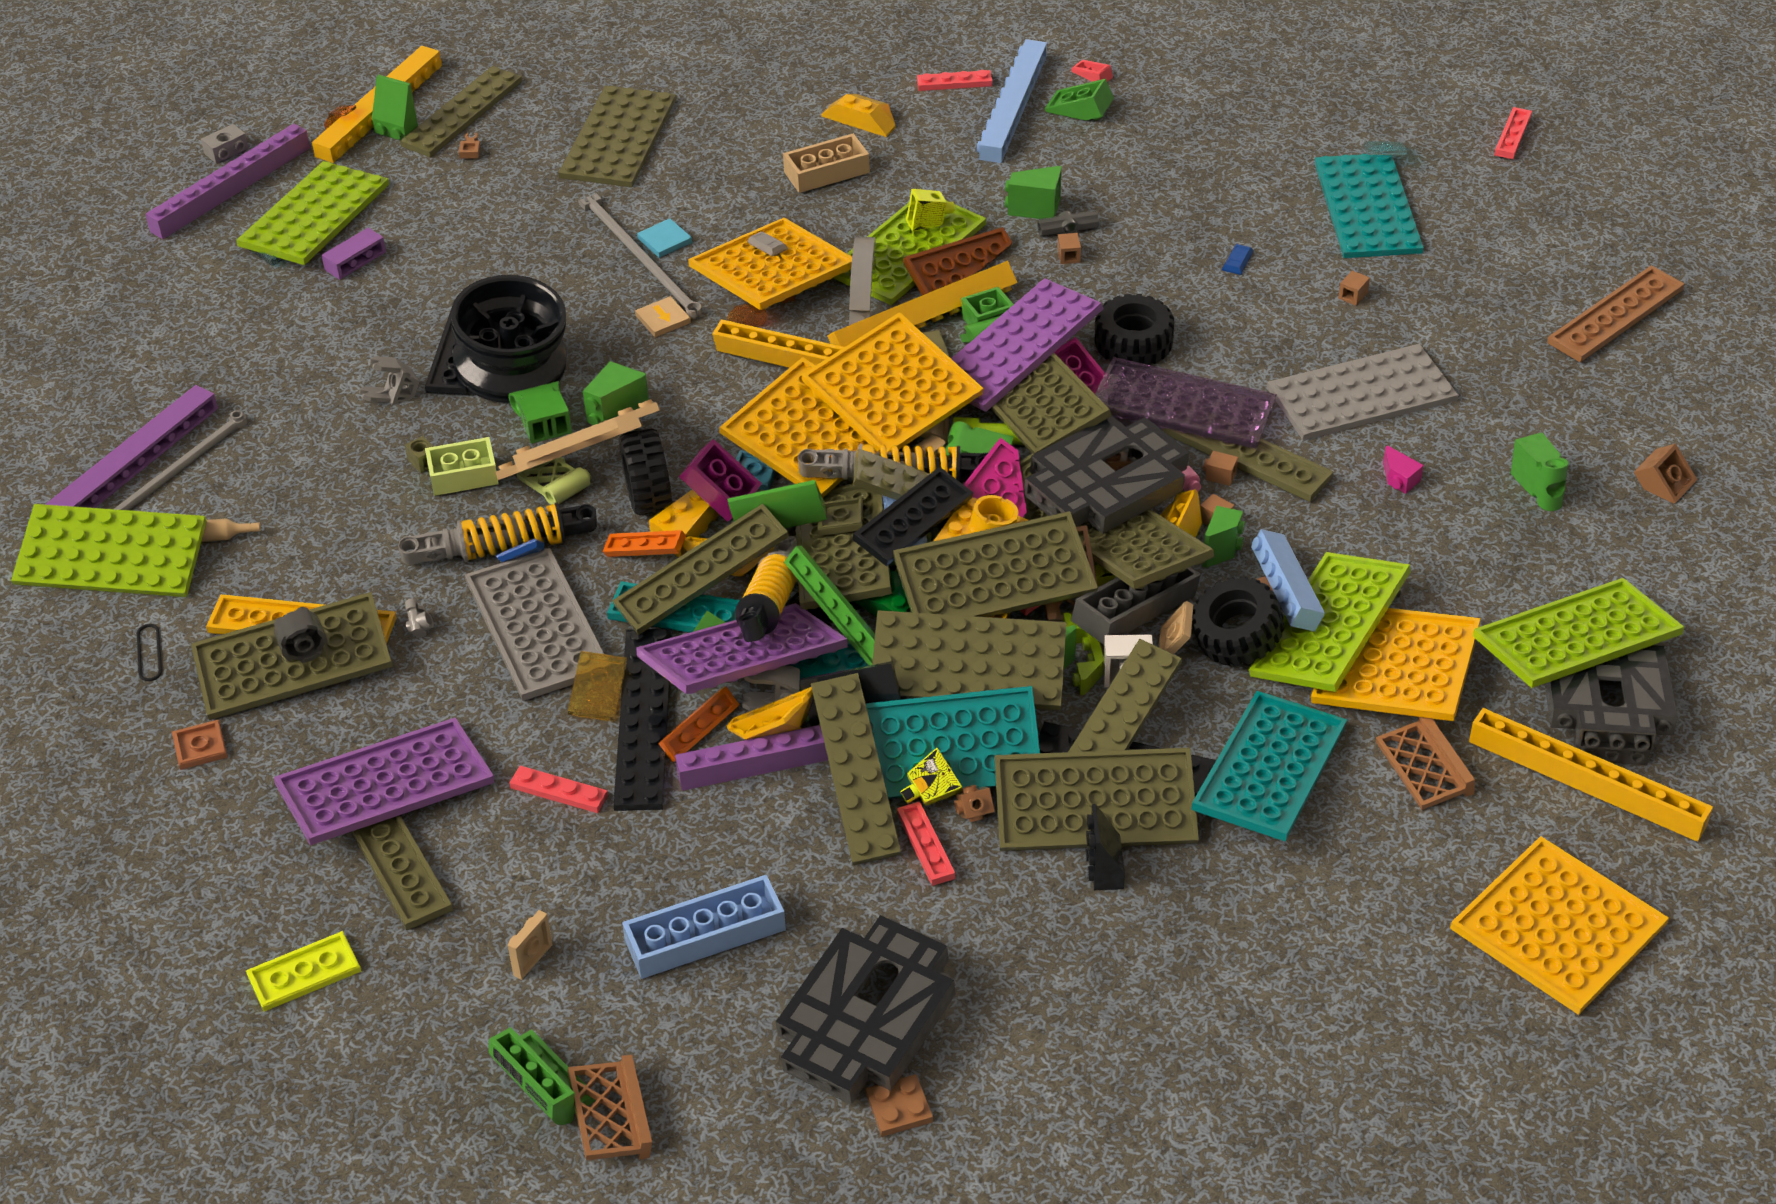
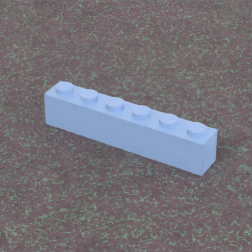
[1251,529,1325,632]

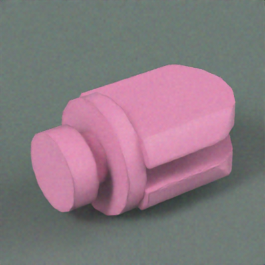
[1182,466,1201,491]

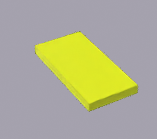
[246,931,362,1012]

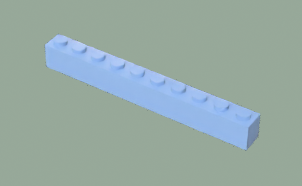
[977,39,1047,163]

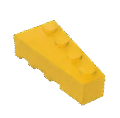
[649,490,720,557]

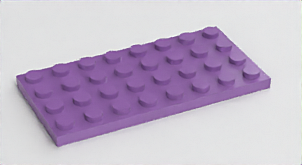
[951,278,1103,412]
[636,603,847,694]
[274,718,494,845]

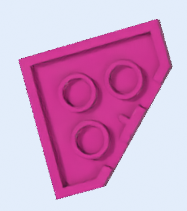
[964,437,1027,518]

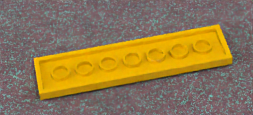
[206,594,397,644]

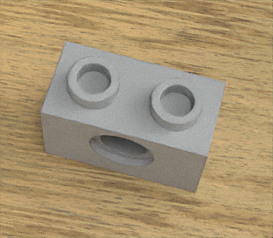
[201,124,248,163]

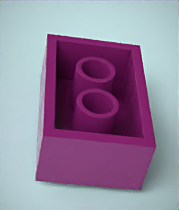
[679,439,762,522]

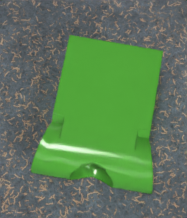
[509,381,572,444]
[945,421,1013,456]
[1511,432,1569,511]

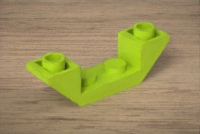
[1063,613,1104,695]

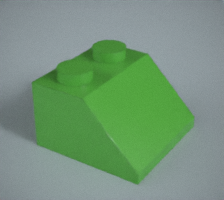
[961,287,1014,325]
[1202,506,1245,568]

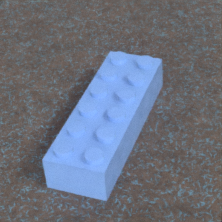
[622,875,786,979]

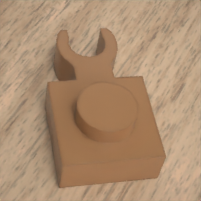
[459,133,480,159]

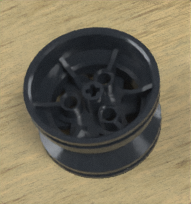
[451,275,566,403]

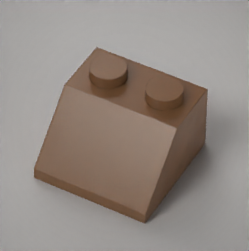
[1634,443,1698,504]

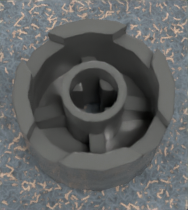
[274,607,328,663]

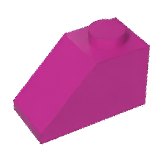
[1383,446,1423,494]

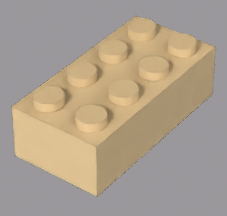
[783,133,870,193]

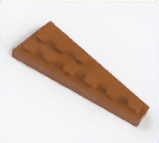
[902,227,1012,295]

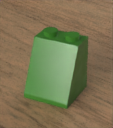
[1005,166,1062,219]
[583,361,649,425]

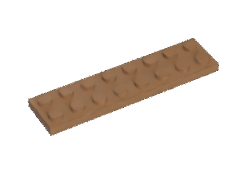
[1547,265,1684,363]

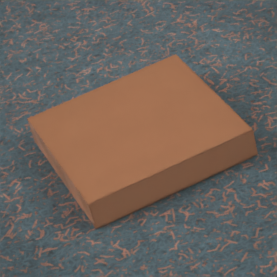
[172,720,228,770]

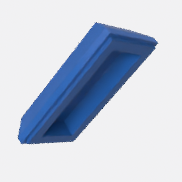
[1222,244,1254,275]
[496,539,545,563]

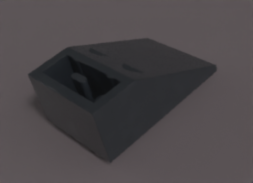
[1085,804,1125,891]

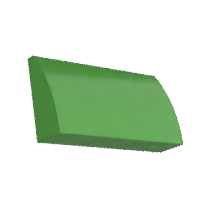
[728,480,827,528]

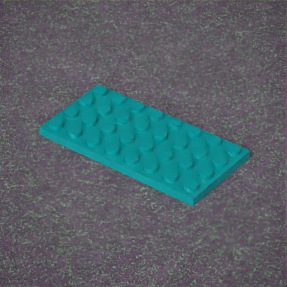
[1314,152,1423,258]
[866,686,1040,799]
[1191,691,1347,842]

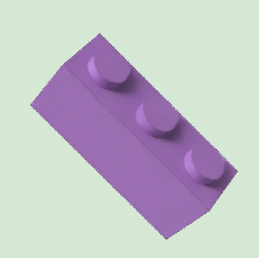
[322,228,386,280]

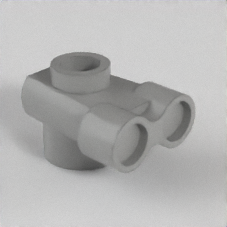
[405,599,434,638]

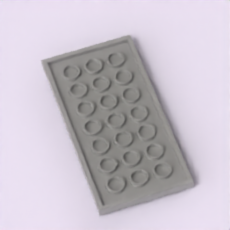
[1267,344,1458,440]
[464,548,611,701]

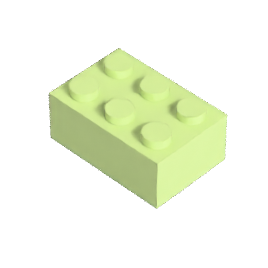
[425,437,499,496]

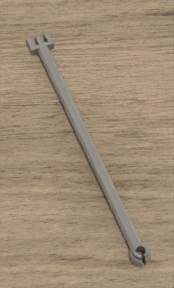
[578,193,702,319]
[114,410,247,510]

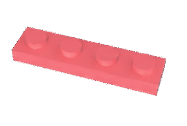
[917,70,992,91]
[1494,107,1532,159]
[509,766,608,813]
[897,801,955,886]

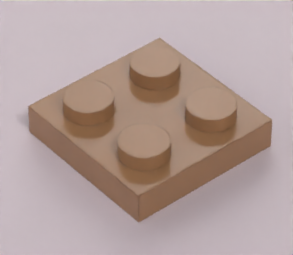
[865,1074,933,1137]

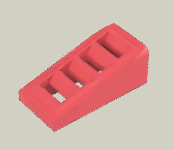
[1071,60,1113,82]

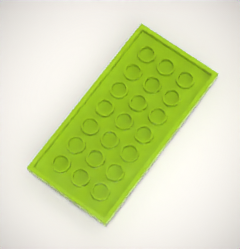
[236,161,389,265]
[833,201,986,306]
[11,504,207,597]
[1249,552,1411,692]
[1473,578,1684,688]

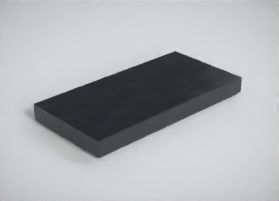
[800,661,902,726]

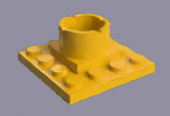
[934,495,1028,541]

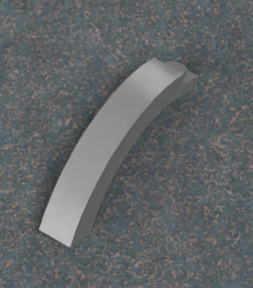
[849,237,876,325]

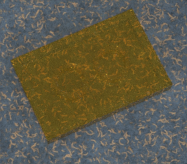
[568,651,627,722]

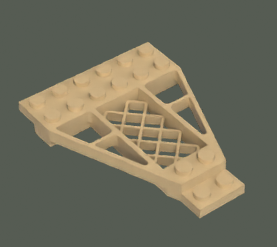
[495,399,660,480]

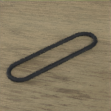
[136,624,162,681]

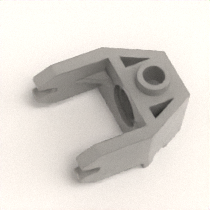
[359,356,419,405]
[742,665,800,711]

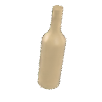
[202,518,261,542]

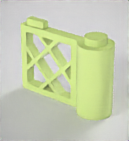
[517,457,591,504]

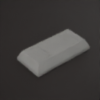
[747,231,788,257]

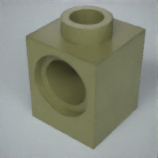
[405,436,434,473]

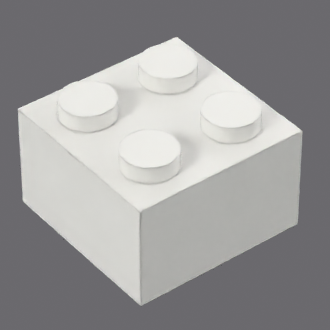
[1104,635,1153,687]

